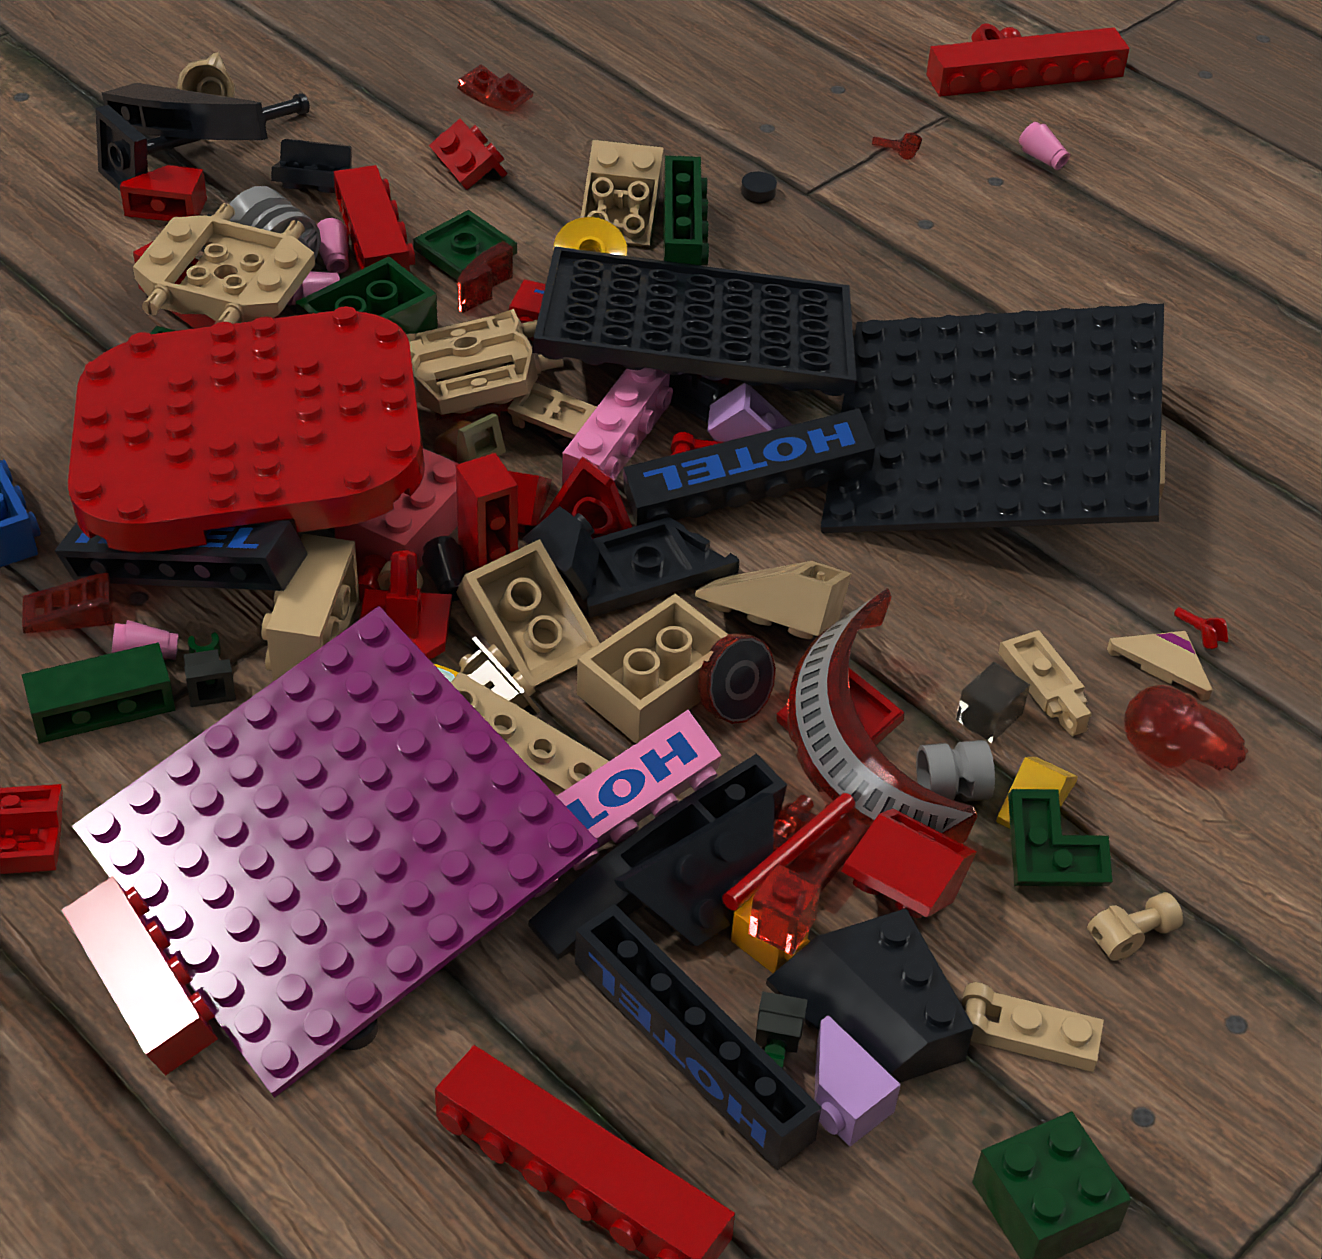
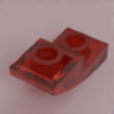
[457,64,534,111]
[457,241,513,313]

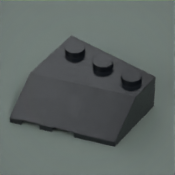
[766,909,974,1083]

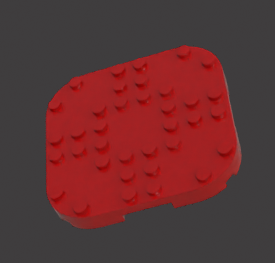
[68,306,425,552]

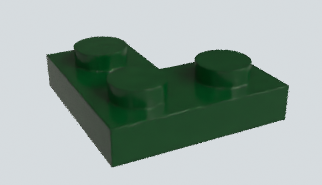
[1008,789,1113,886]

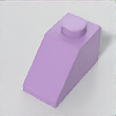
[708,383,792,442]
[814,1015,901,1146]

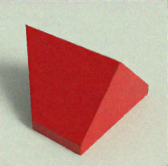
[537,457,633,539]

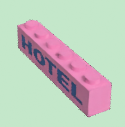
[502,710,722,922]

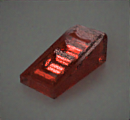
[22,573,114,634]

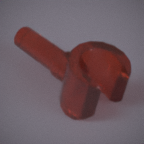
[872,133,922,160]

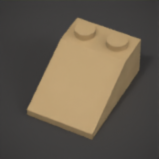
[456,539,600,688]

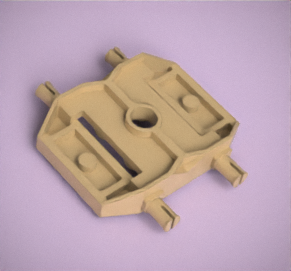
[133,203,315,324]
[406,309,564,415]

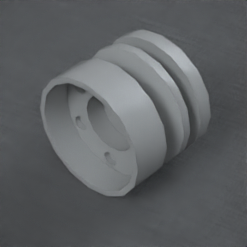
[229,186,321,259]

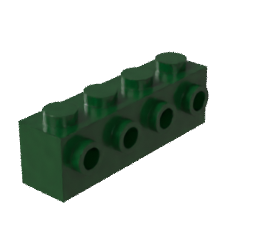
[663,155,709,266]

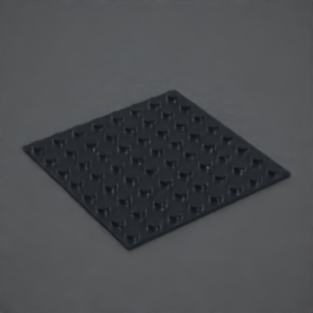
[820,303,1165,533]

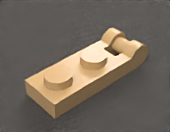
[962,982,1104,1072]

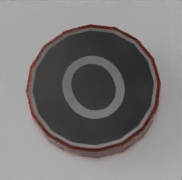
[698,633,776,724]

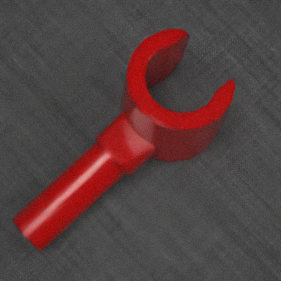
[1174,607,1229,649]

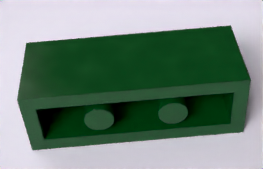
[21,642,176,744]

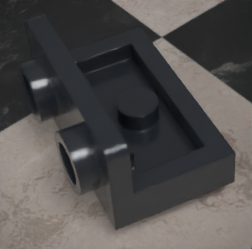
[271,139,352,193]

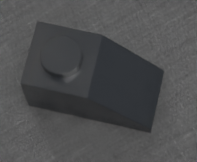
[522,506,600,601]

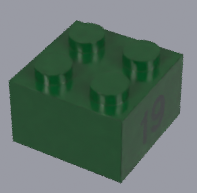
[972,1111,1131,1259]

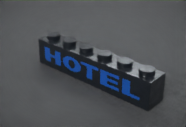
[623,408,875,526]
[55,520,308,591]
[575,904,822,1170]

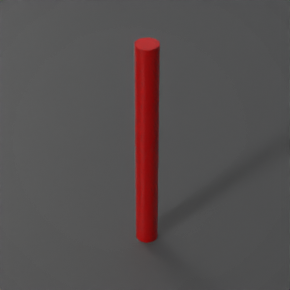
[722,793,856,911]

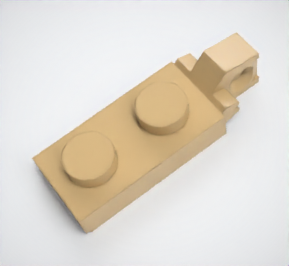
[998,630,1092,736]

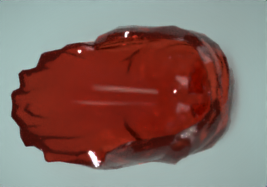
[1124,685,1248,771]

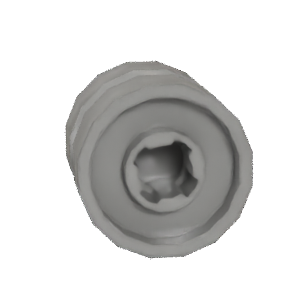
[916,740,995,804]

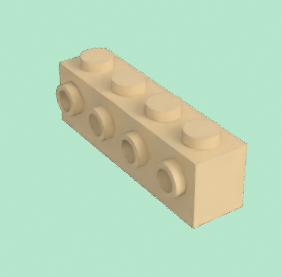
[451,672,609,796]

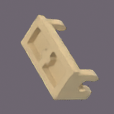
[508,383,597,439]

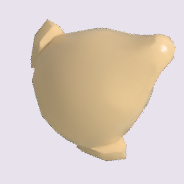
[177,52,234,98]

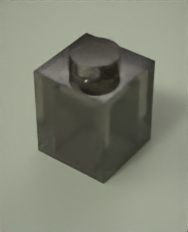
[956,662,1030,743]

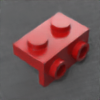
[429,118,508,190]

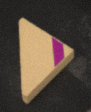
[1107,631,1213,701]

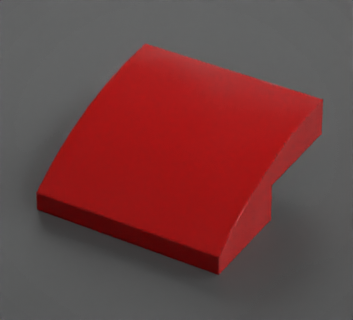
[0,784,63,874]

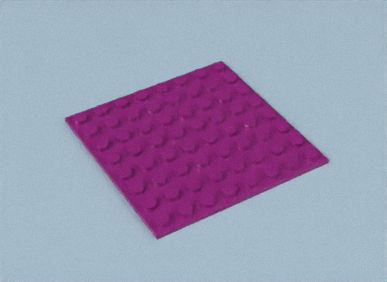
[72,606,600,1098]

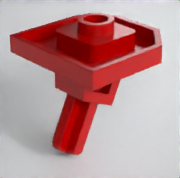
[360,550,452,660]

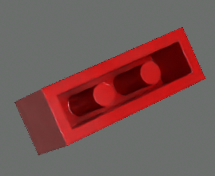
[455,453,518,573]

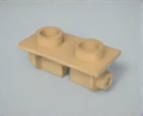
[459,636,541,713]

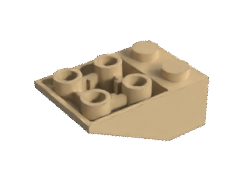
[581,140,664,248]
[695,561,852,639]

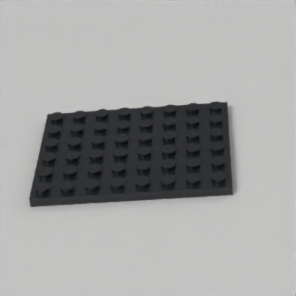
[532,247,856,396]

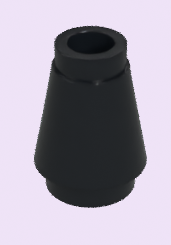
[421,536,465,602]

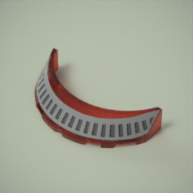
[787,588,978,843]

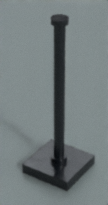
[95,93,310,190]

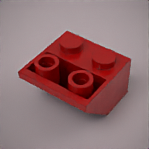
[841,808,977,918]

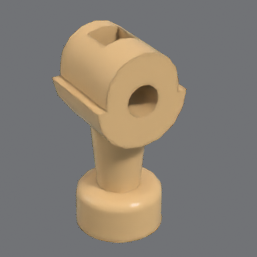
[1087,892,1183,961]

